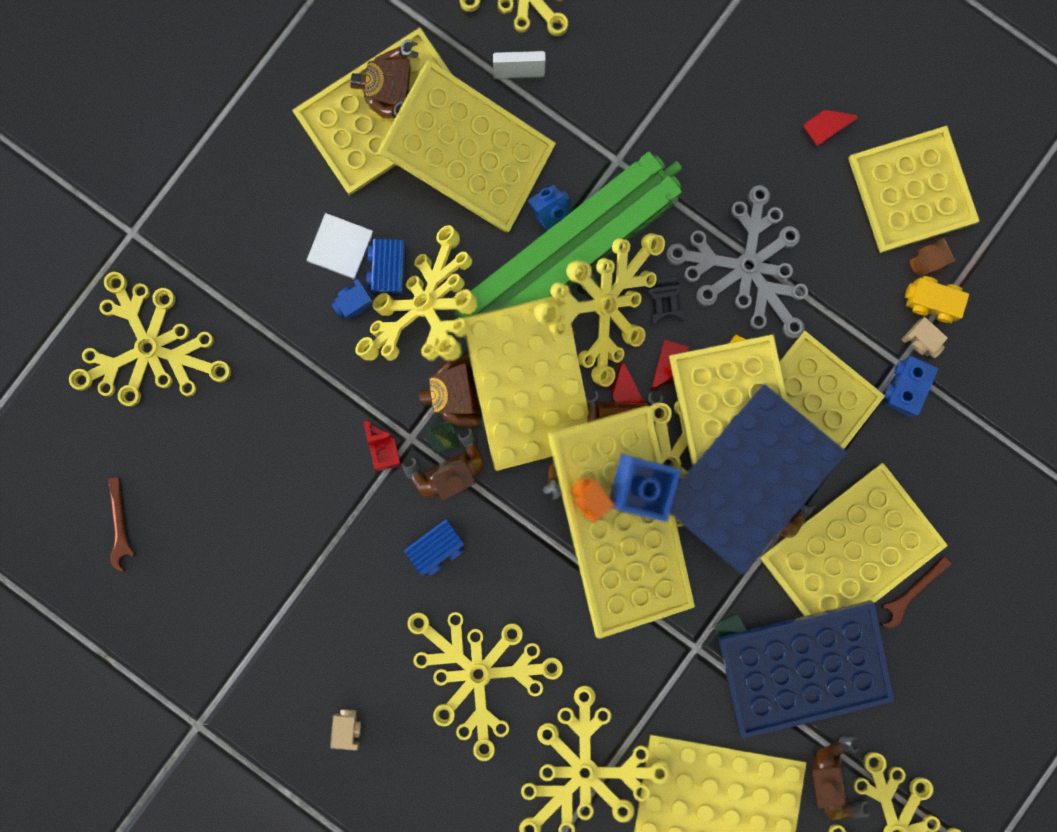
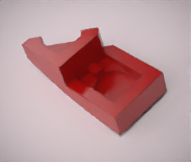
[803,110,859,146]
[651,340,689,391]
[610,362,644,403]
[363,421,401,472]

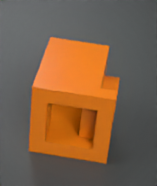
[571,478,615,523]

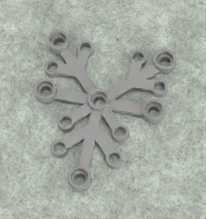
[666,185,808,339]

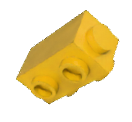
[905,276,969,324]

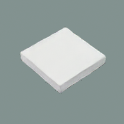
[493,51,545,78]
[307,213,374,279]

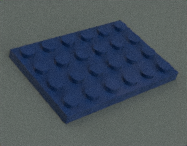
[670,384,847,575]
[718,600,894,739]

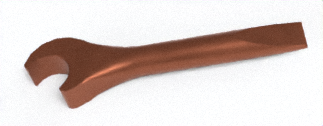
[108,477,136,571]
[880,556,951,628]

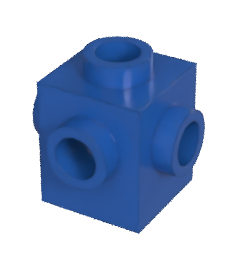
[528,184,572,230]

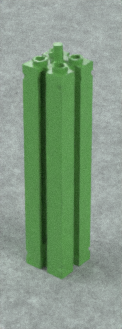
[453,152,682,319]

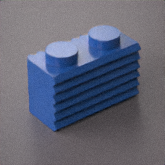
[366,239,406,295]
[404,519,465,577]

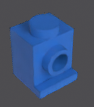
[331,279,373,321]

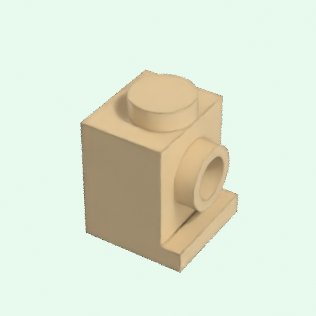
[901,317,948,358]
[330,709,361,750]

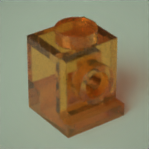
[910,238,955,278]

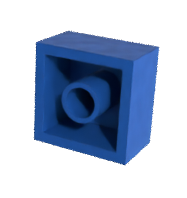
[609,454,681,522]

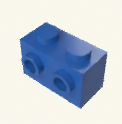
[884,356,938,418]

